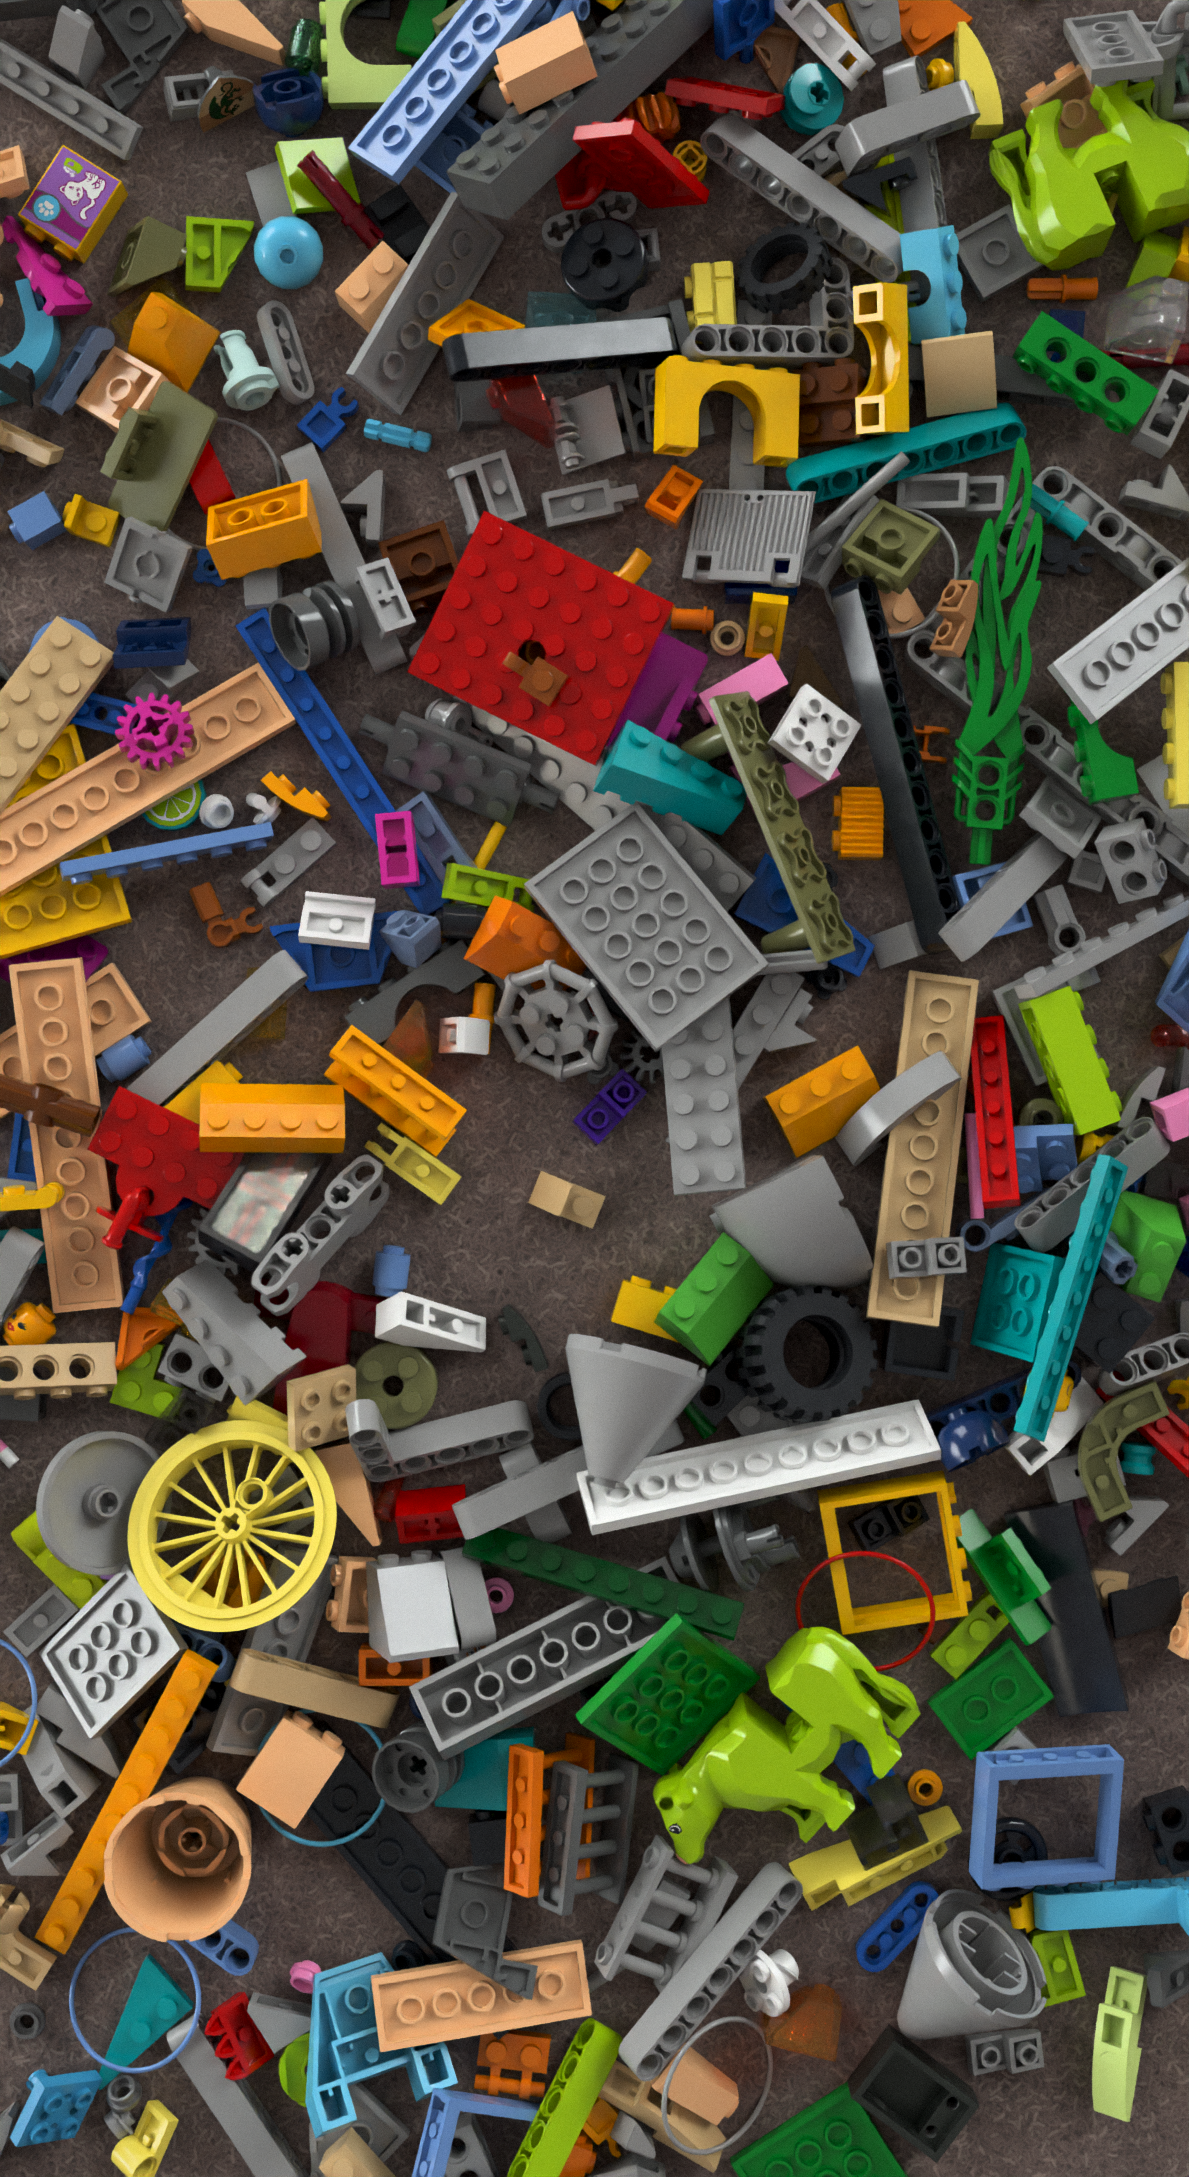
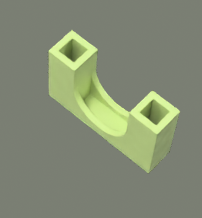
[319,0,412,109]

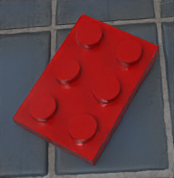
[665,76,786,120]

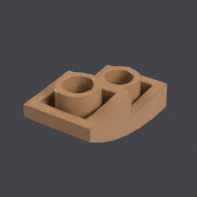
[929,580,978,658]

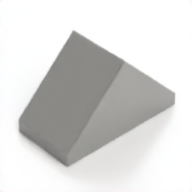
[868,920,927,970]
[247,1992,312,2053]

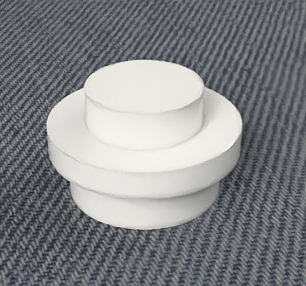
[199,794,234,829]

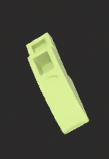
[1092,1966,1147,2122]

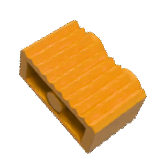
[832,787,884,861]

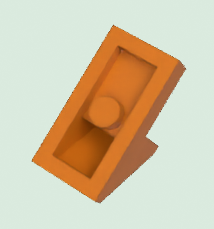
[645,464,703,530]

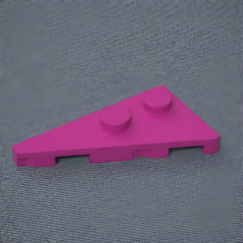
[1,216,93,316]

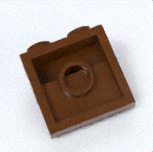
[792,358,867,448]
[378,520,459,617]

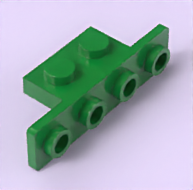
[956,1509,1052,1646]

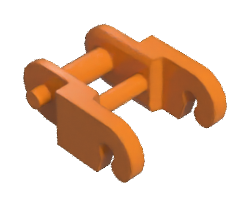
[913,725,950,764]

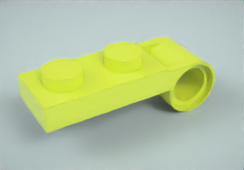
[11,1511,107,1610]

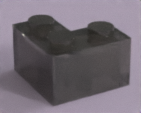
[843,1773,929,1871]

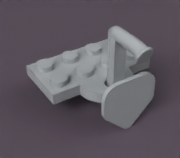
[1063,0,1189,121]

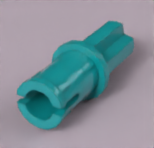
[1021,484,1089,541]

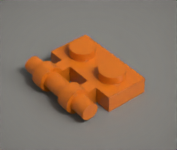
[474,2029,551,2100]

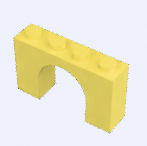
[1160,662,1189,809]

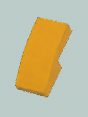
[261,771,332,822]

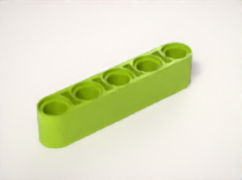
[507,2018,622,2177]

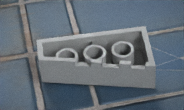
[162,1260,307,1406]

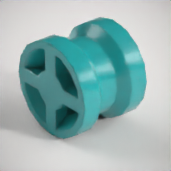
[1120,1441,1156,1475]

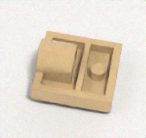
[287,1364,356,1452]

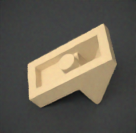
[528,1171,606,1229]

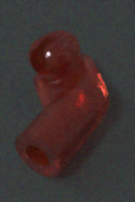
[1150,1023,1189,1050]
[373,1476,406,1523]

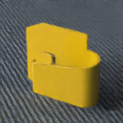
[1009,1891,1036,1934]

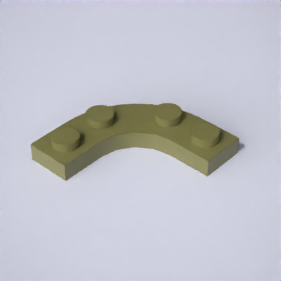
[1077,1380,1170,1522]

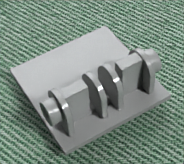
[546,385,626,475]

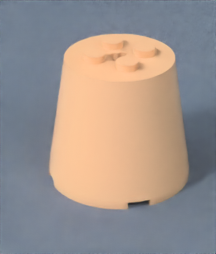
[103,1776,252,1942]

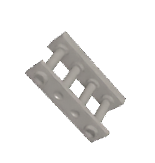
[594,1834,739,1993]

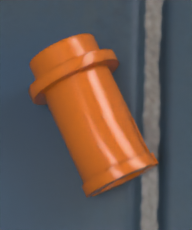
[671,606,714,634]

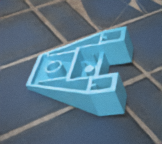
[305,1952,458,2139]

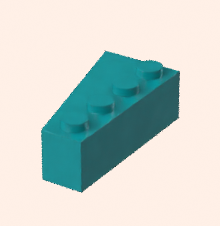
[593,719,747,835]

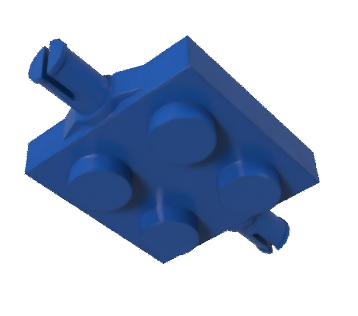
[713,0,775,64]

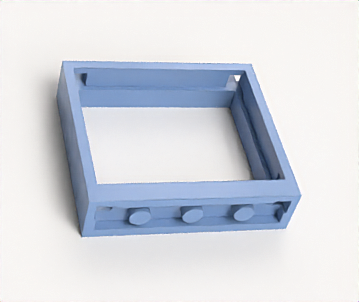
[969,1744,1124,1891]
[412,2088,541,2177]

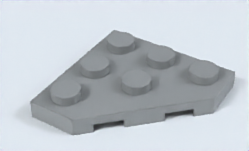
[309,2082,410,2177]

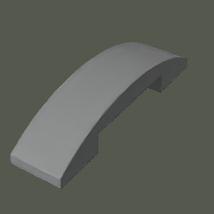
[835,1051,962,1166]

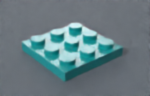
[970,1242,1066,1363]

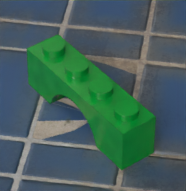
[1063,689,1139,805]

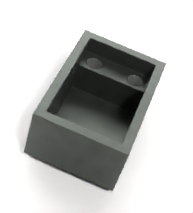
[847,2025,980,2163]

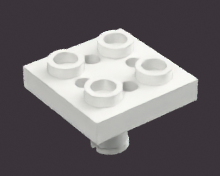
[768,684,861,784]

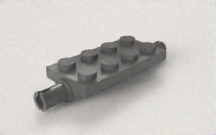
[359,710,560,827]

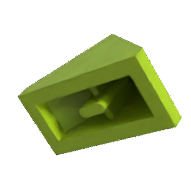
[1123,231,1180,305]

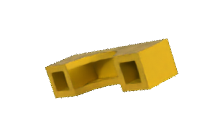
[853,282,909,435]

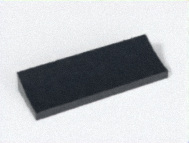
[1004,1499,1129,1717]

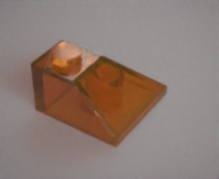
[383,1000,435,1079]
[760,1984,842,2062]

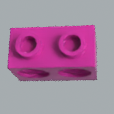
[375,811,420,889]

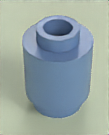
[96,1034,152,1083]
[372,1245,411,1297]

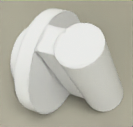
[246,792,281,824]

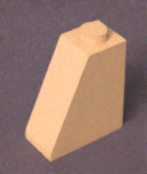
[651,2043,739,2126]

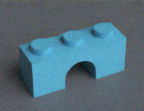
[899,225,967,344]

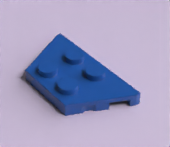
[270,911,397,992]

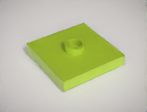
[275,137,360,214]

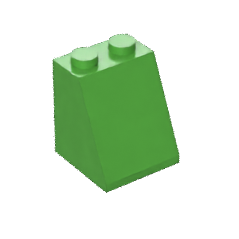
[1109,1190,1186,1303]

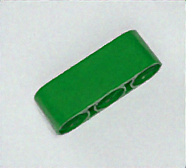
[396,0,455,60]

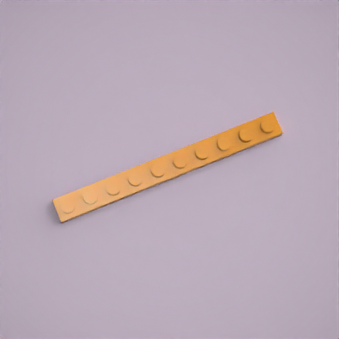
[34,1649,219,1955]

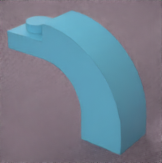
[0,278,61,406]

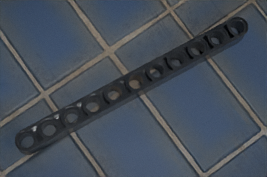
[831,575,960,955]

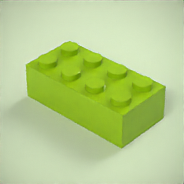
[1018,986,1122,1135]

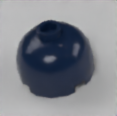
[252,68,324,138]
[937,1407,1010,1472]

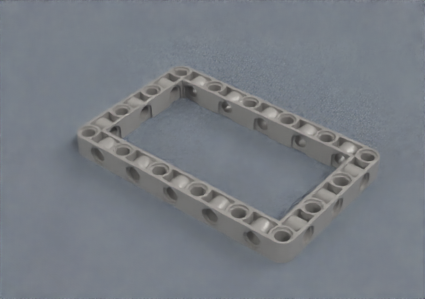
[903,466,1189,885]

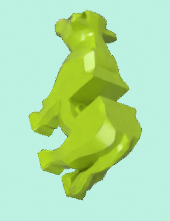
[988,78,1189,271]
[653,1627,921,1864]

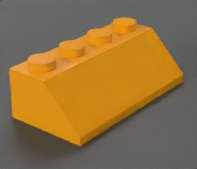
[199,1083,345,1153]

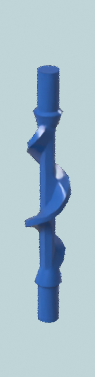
[120,1197,193,1315]

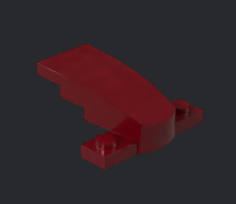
[254,1278,388,1443]

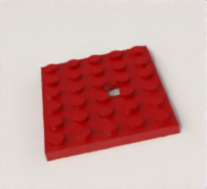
[407,511,675,766]

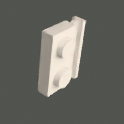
[298,891,376,950]

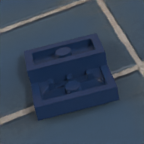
[113,617,191,669]

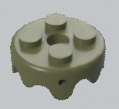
[353,1341,439,1429]

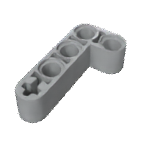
[835,80,981,179]

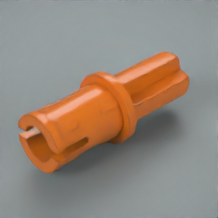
[1026,274,1098,303]

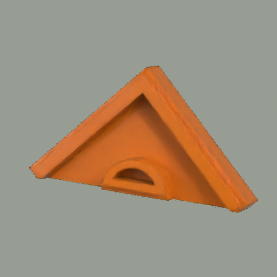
[115,1307,184,1371]

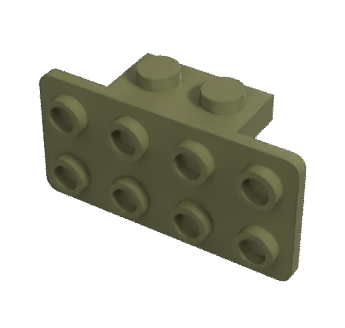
[100,381,218,531]

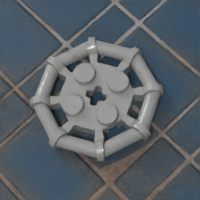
[494,960,618,1082]

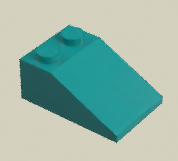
[435,1726,536,1811]

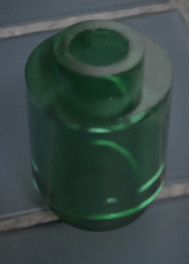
[285,18,325,77]

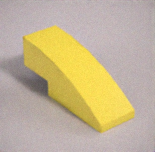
[953,21,1004,139]

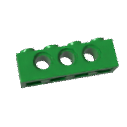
[1012,311,1159,436]

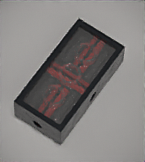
[198,1152,332,1273]

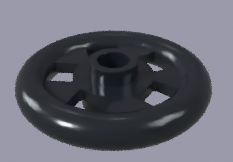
[968,1817,1048,1901]

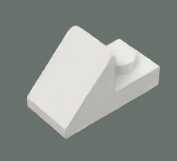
[438,1017,490,1055]

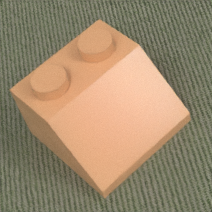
[335,241,409,333]

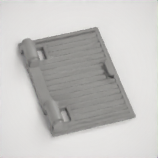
[682,489,816,588]

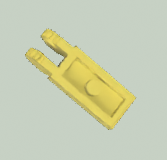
[364,1122,462,1205]

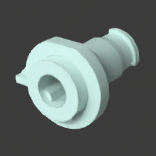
[213,330,280,411]

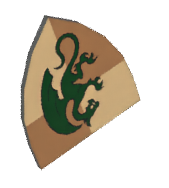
[197,66,257,133]

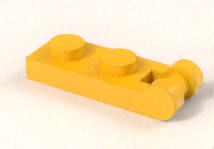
[0,1182,65,1211]

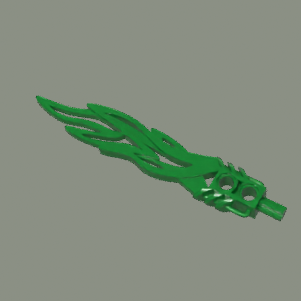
[952,437,1043,865]

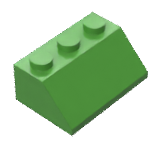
[654,1232,774,1366]

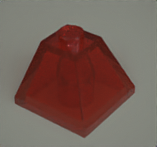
[485,376,555,449]

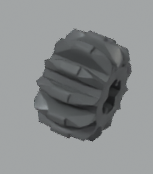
[620,1029,664,1083]

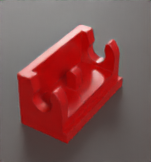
[395,1484,467,1544]

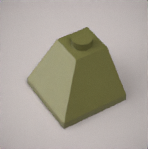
[107,216,187,297]

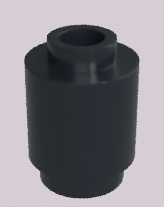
[435,903,486,940]

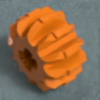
[621,92,681,144]

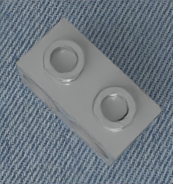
[1094,818,1167,904]
[157,1330,231,1403]
[444,2112,500,2177]

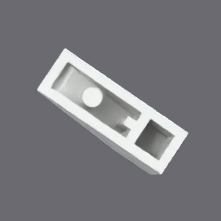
[375,1291,486,1352]

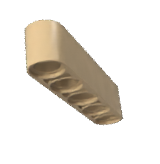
[229,1648,400,1728]

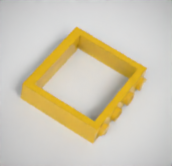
[817,1470,972,1635]

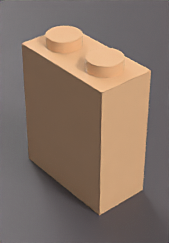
[494,11,598,115]
[236,1709,346,1829]

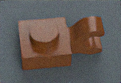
[502,652,569,707]

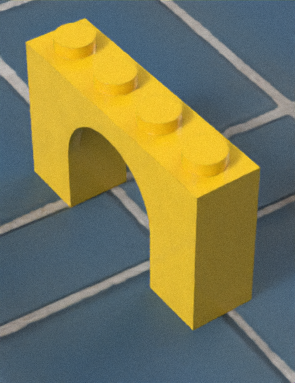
[653,355,800,468]

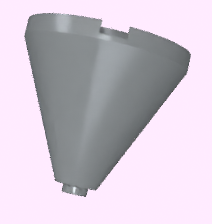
[565,1334,707,1489]
[897,1889,1047,2041]

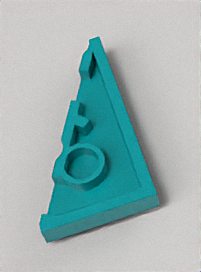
[99,1953,194,2090]

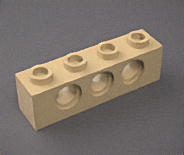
[0,1342,117,1400]

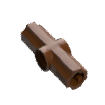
[0,1074,101,1137]

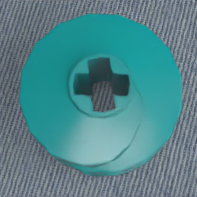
[780,63,844,135]

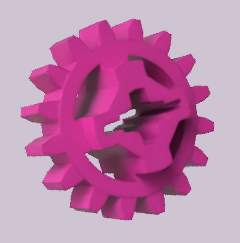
[115,693,194,771]

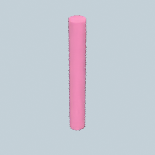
[964,1113,984,1219]

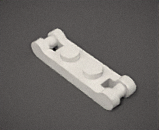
[774,0,876,92]

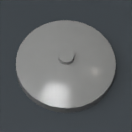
[36,1431,172,1576]

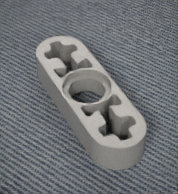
[542,191,637,253]

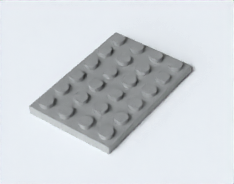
[524,801,769,1052]

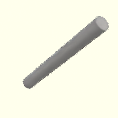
[805,451,911,555]

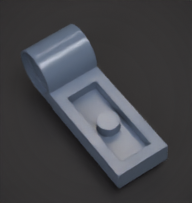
[955,1187,1050,1252]

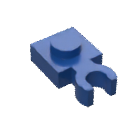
[297,387,359,453]

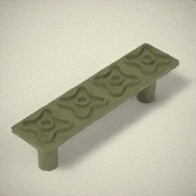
[681,691,855,964]

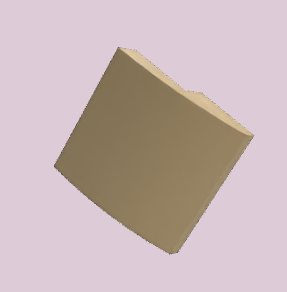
[921,331,997,417]

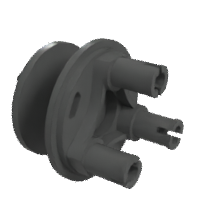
[669,1495,800,1593]

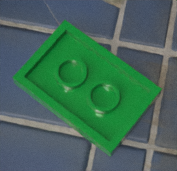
[926,1637,1055,1760]

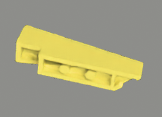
[789,1806,962,1911]

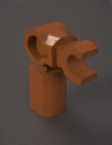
[188,882,264,948]

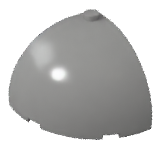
[709,1155,874,1292]

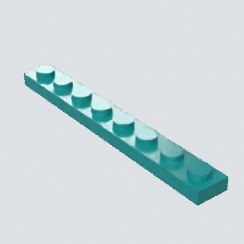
[1013,1154,1128,1442]

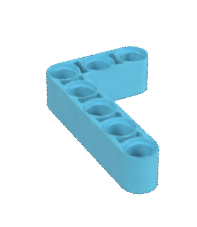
[1033,1877,1189,1936]

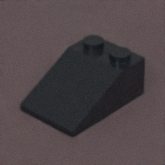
[125,1656,227,1775]

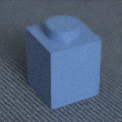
[7,491,67,550]

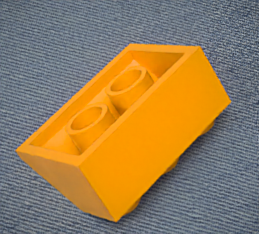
[206,479,322,580]
[763,1045,880,1158]

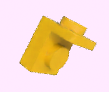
[62,494,121,548]

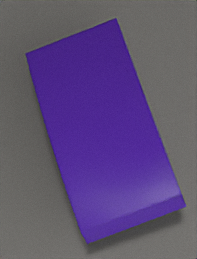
[572,1069,647,1145]

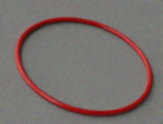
[795,1551,936,1671]

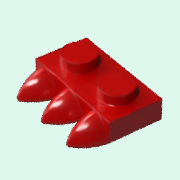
[204,1992,275,2080]

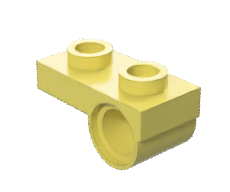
[111,2100,179,2177]

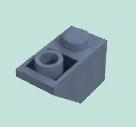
[379,910,442,968]

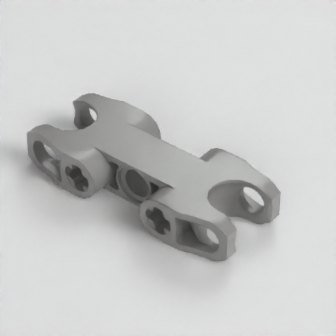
[251,1154,390,1316]

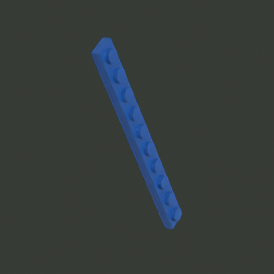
[235,607,453,916]

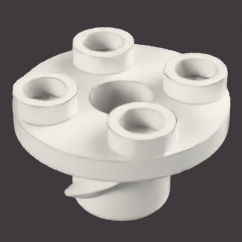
[738,1949,799,2017]

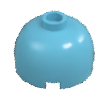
[254,216,323,289]

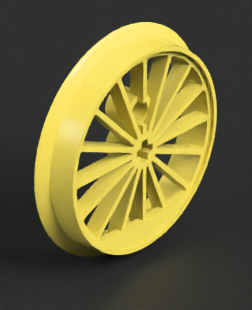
[127,1420,337,1632]

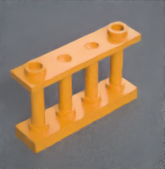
[324,1025,467,1158]

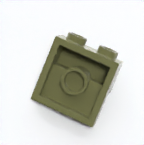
[842,499,940,595]

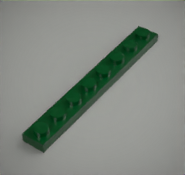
[462,1527,744,1641]

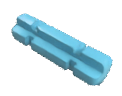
[364,419,432,452]

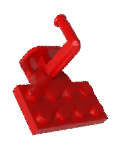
[555,112,709,211]
[87,1086,246,1249]

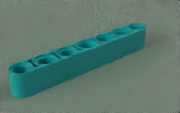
[785,402,1027,504]

